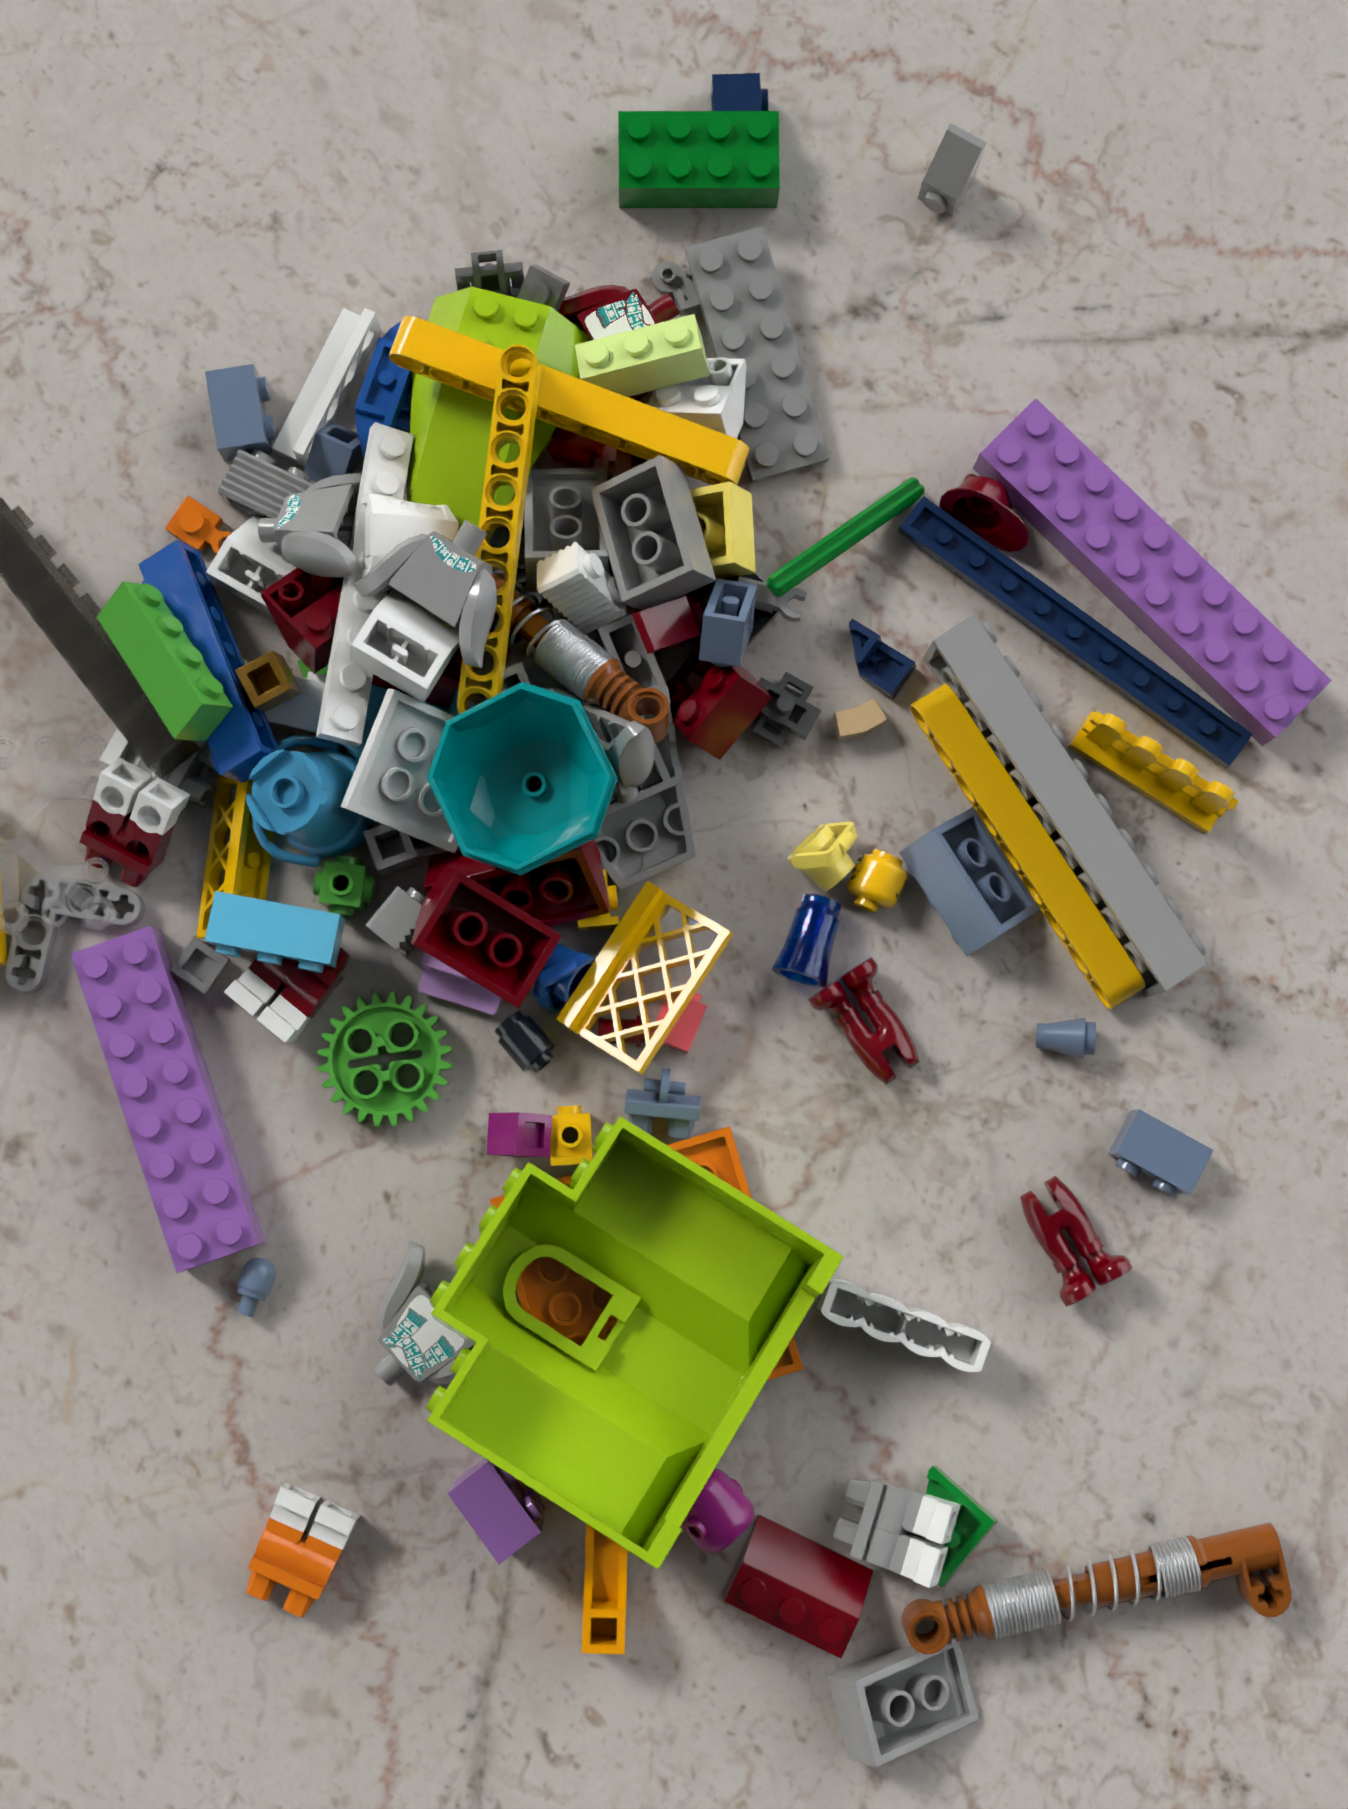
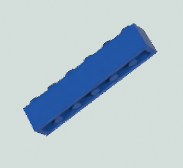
[138,540,279,783]

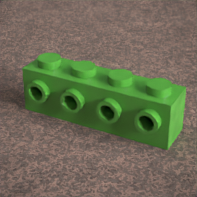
[97,581,233,741]

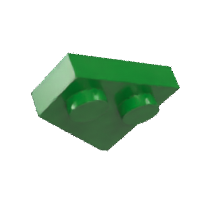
[916,1465,998,1588]

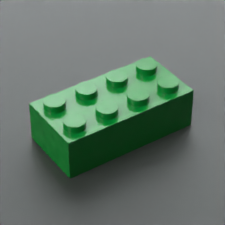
[618,111,780,208]

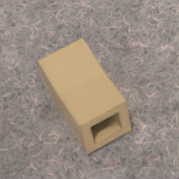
[833,697,887,741]

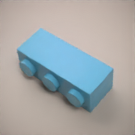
[204,891,346,973]

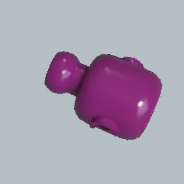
[681,1468,755,1554]

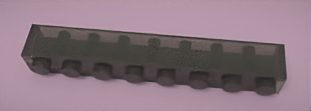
[0,497,201,779]

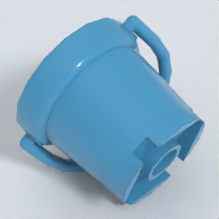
[246,735,374,868]

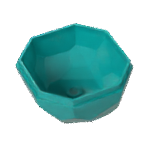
[427,682,618,875]

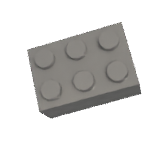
[590,455,716,611]

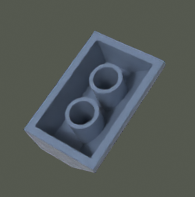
[899,807,1040,956]

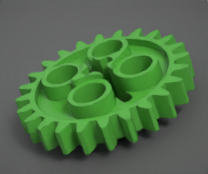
[317,992,453,1127]

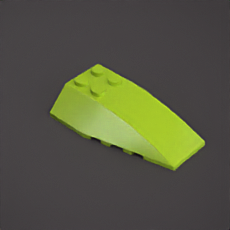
[407,287,590,539]

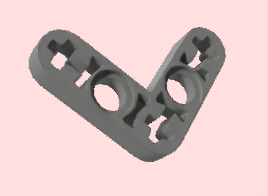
[5,874,145,993]

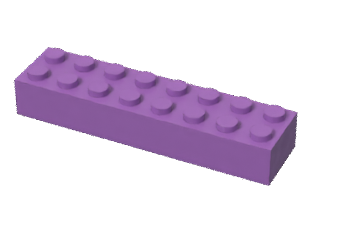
[71,926,266,1273]

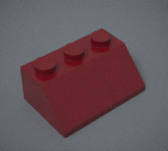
[411,867,562,1008]
[722,1514,873,1658]

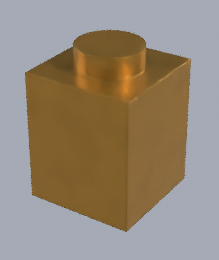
[235,651,302,712]

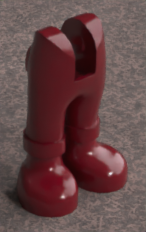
[808,957,920,1085]
[1020,1176,1133,1307]

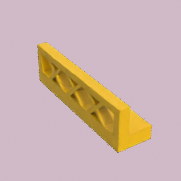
[196,776,274,939]

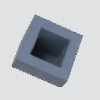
[304,422,362,482]

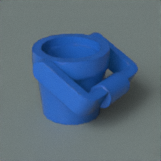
[533,943,595,1014]

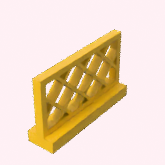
[556,881,733,1075]

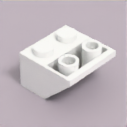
[648,357,747,439]
[206,514,297,617]
[350,588,460,703]

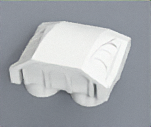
[362,494,459,578]

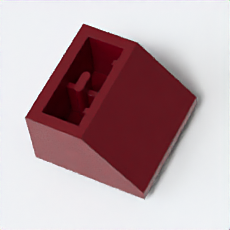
[261,568,344,674]
[666,644,772,760]

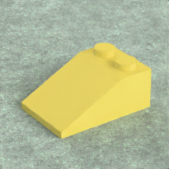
[690,482,756,580]

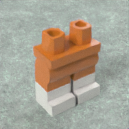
[246,1482,360,1618]

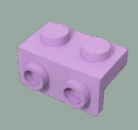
[418,952,502,1015]

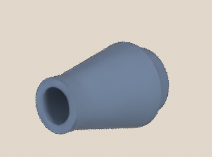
[1036,1018,1096,1059]

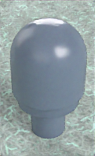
[237,1257,276,1317]

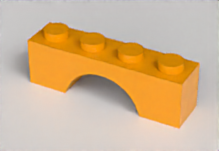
[581,1524,628,1654]

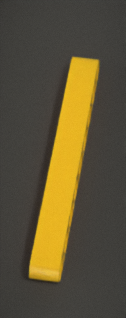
[388,316,749,485]
[457,344,541,714]
[910,683,1146,1010]

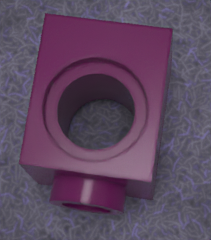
[486,1112,552,1157]

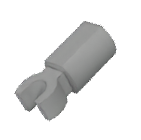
[738,576,807,622]

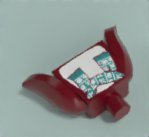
[558,285,680,402]

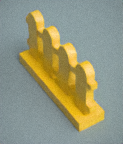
[1068,711,1239,834]

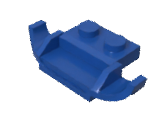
[354,322,413,459]

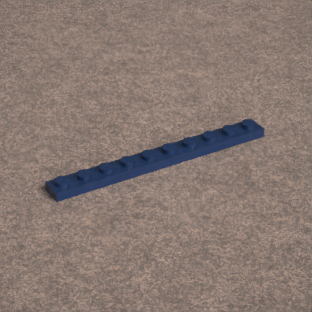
[898,496,1253,769]

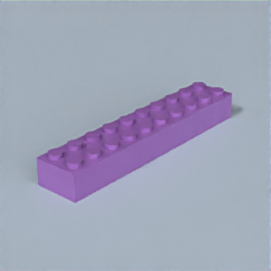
[973,398,1332,746]

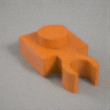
[165,496,232,555]

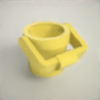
[787,822,858,891]

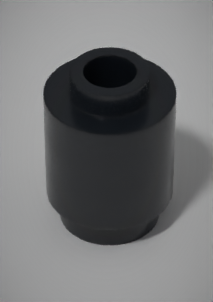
[495,1010,555,1073]

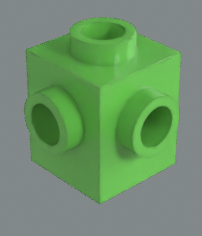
[313,856,376,917]

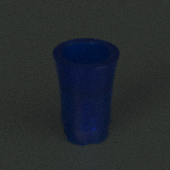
[771,893,842,987]

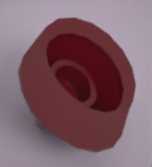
[939,474,1029,552]

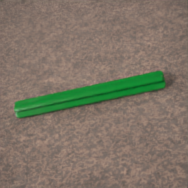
[766,477,925,597]

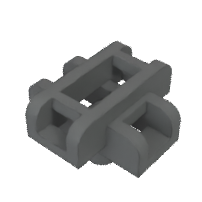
[455,250,524,298]
[752,672,821,748]

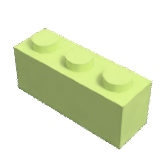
[575,314,710,397]

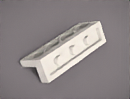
[272,308,381,467]

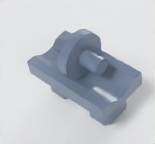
[624,1068,701,1139]

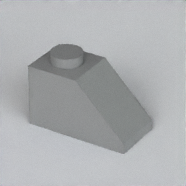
[918,123,986,216]

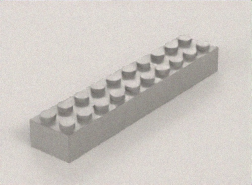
[923,614,1208,997]

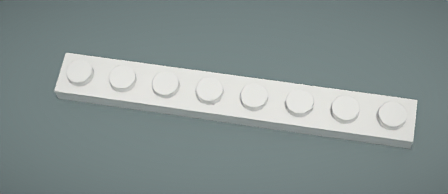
[316,422,414,748]

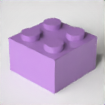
[447,1458,546,1564]

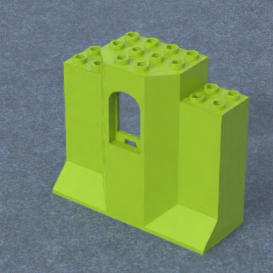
[425,1116,844,1569]

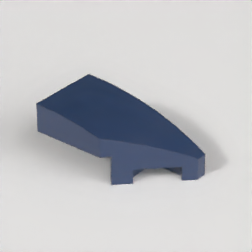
[849,618,916,699]

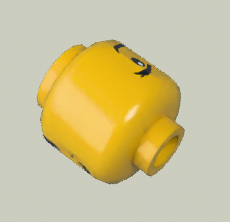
[847,849,907,913]

